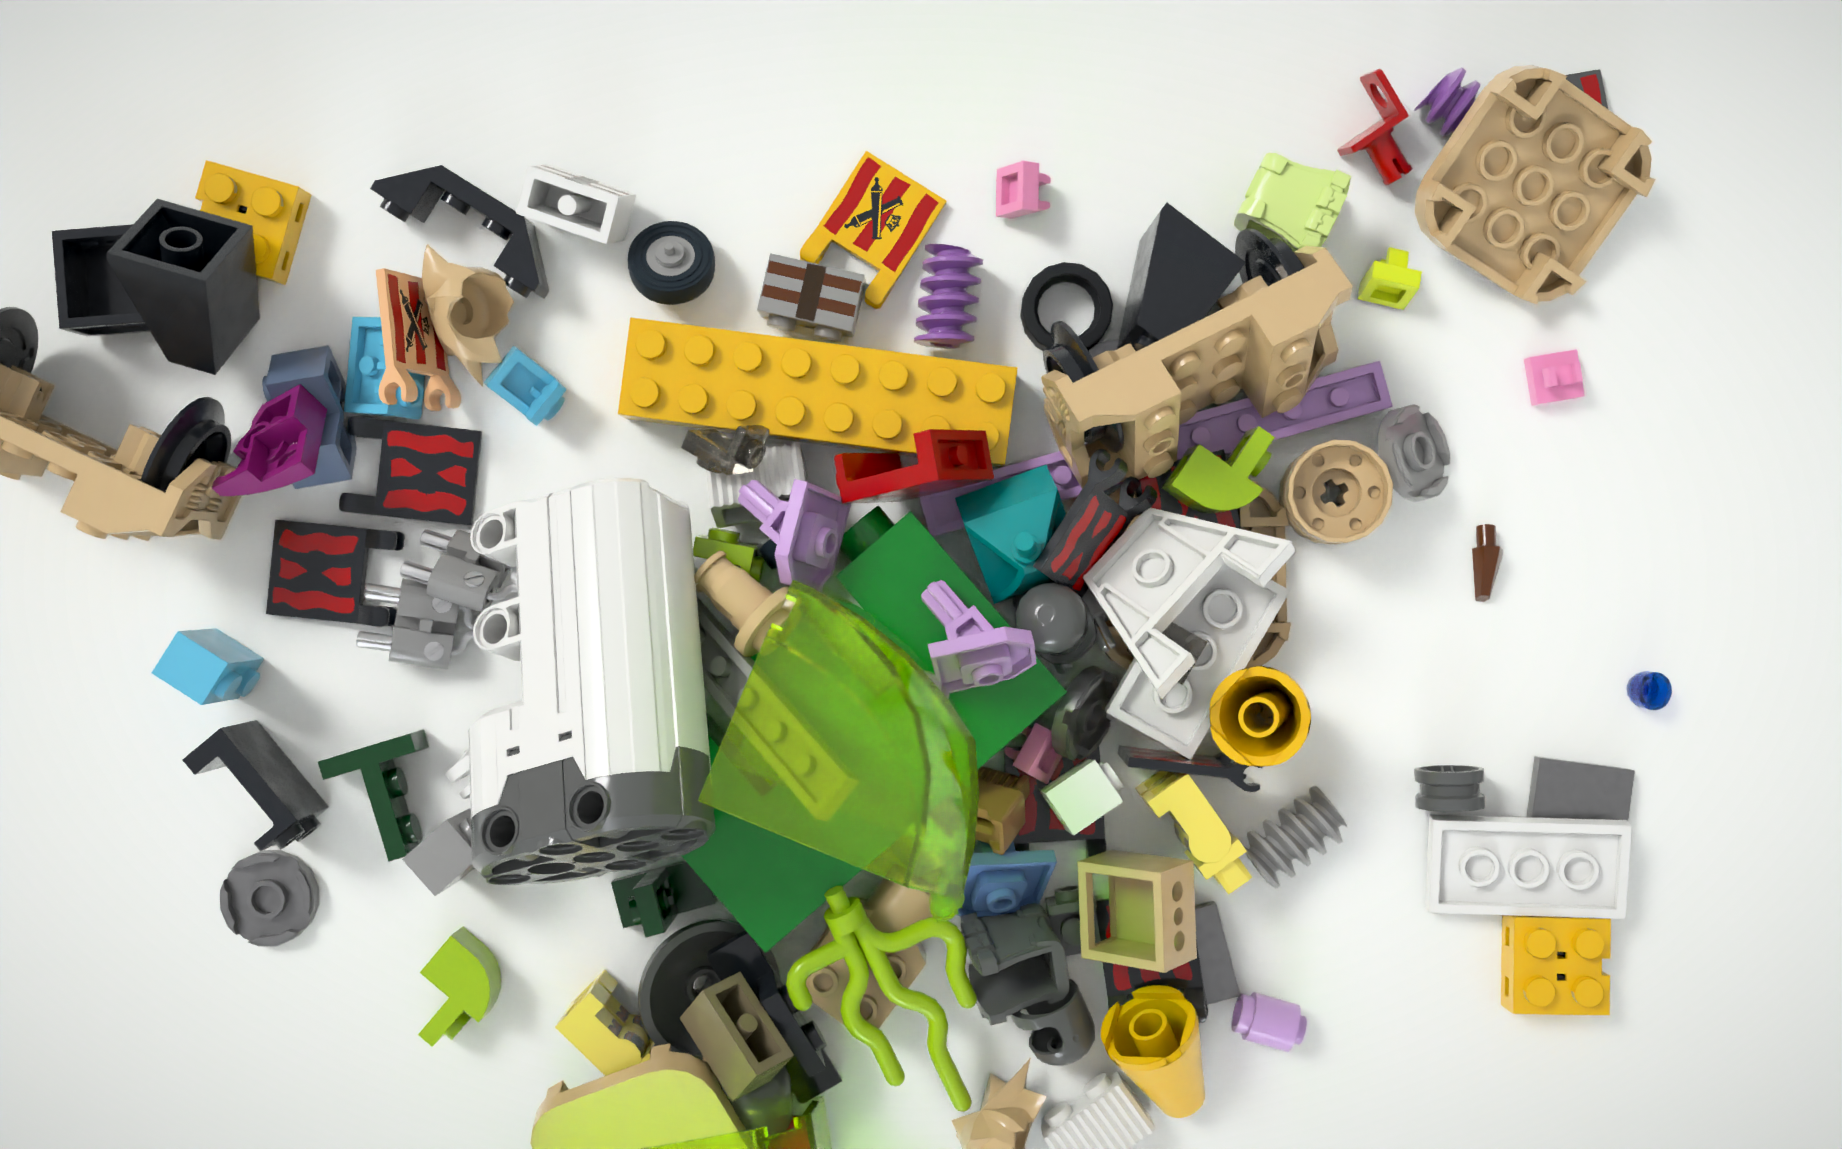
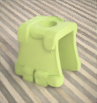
[1234,152,1351,252]

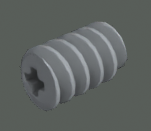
[1244,785,1348,889]

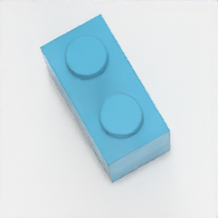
[151,628,264,705]

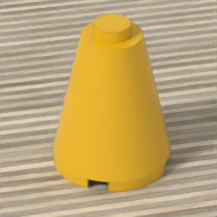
[1209,666,1311,767]
[1101,985,1205,1118]

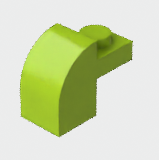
[1162,426,1275,513]
[418,926,501,1047]

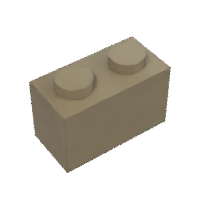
[680,972,794,1102]

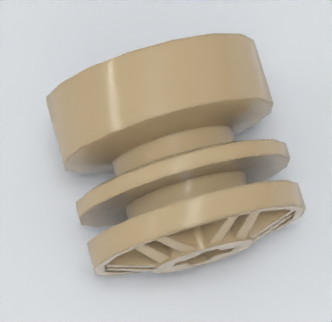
[1279,439,1393,545]

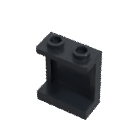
[182,720,329,851]

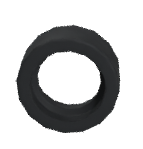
[1020,262,1113,351]

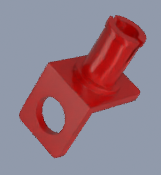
[1337,68,1413,185]

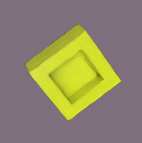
[1357,247,1422,310]

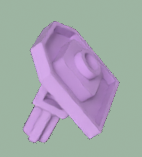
[738,479,851,593]
[921,580,1037,695]

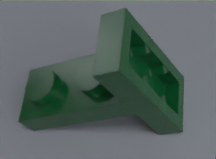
[318,729,429,862]
[611,860,718,938]

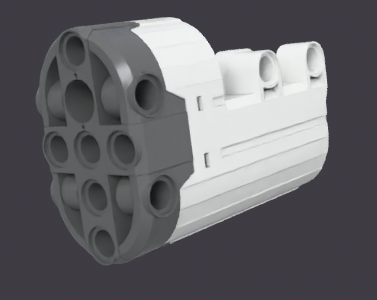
[468,478,716,885]

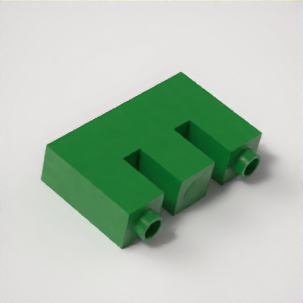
[681,505,1067,953]

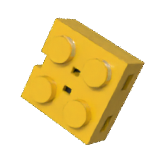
[195,160,312,285]
[1501,915,1611,1015]

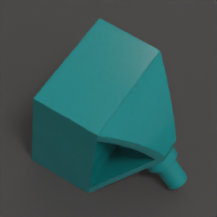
[955,465,1066,604]

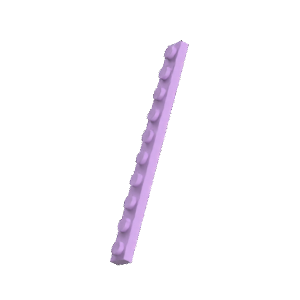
[919,361,1393,537]

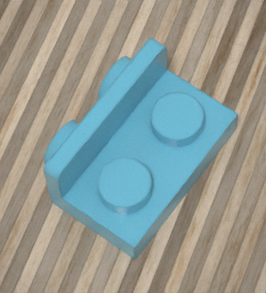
[344,317,425,420]

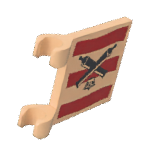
[376,268,461,411]

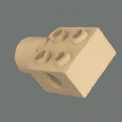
[806,863,947,1028]

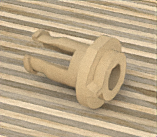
[694,551,801,657]

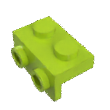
[693,527,764,583]

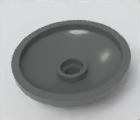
[638,919,780,1060]

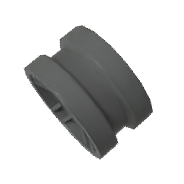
[1414,765,1485,812]

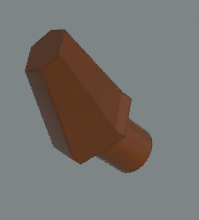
[1472,524,1503,602]

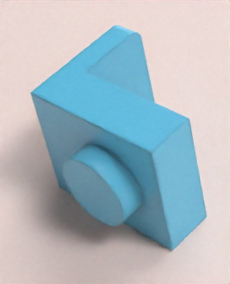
[484,345,566,426]

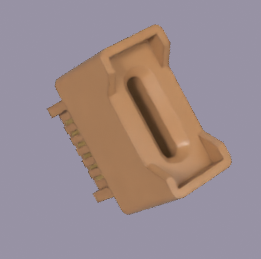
[930,766,1030,855]

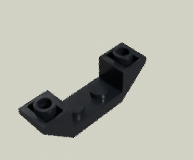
[370,165,549,299]

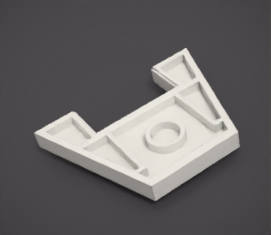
[1083,508,1296,699]

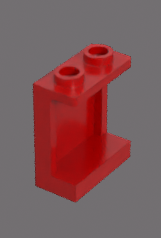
[834,429,994,504]

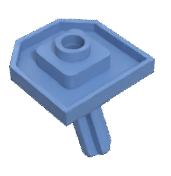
[945,840,1057,917]

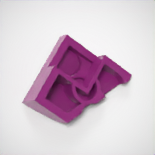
[212,384,327,496]

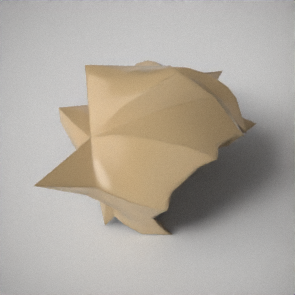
[422,244,514,387]
[951,1057,1047,1149]

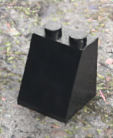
[107,198,260,375]
[1117,202,1246,351]

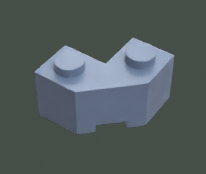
[262,345,357,489]

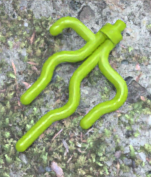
[786,886,977,1112]

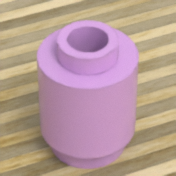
[1231,992,1307,1052]

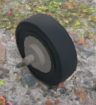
[627,221,715,305]

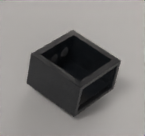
[52,224,150,337]

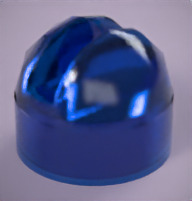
[1626,671,1672,710]

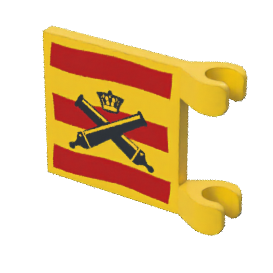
[800,151,947,309]

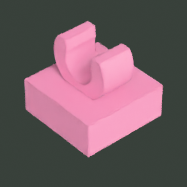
[996,160,1051,219]
[1524,349,1585,406]
[1004,722,1062,784]

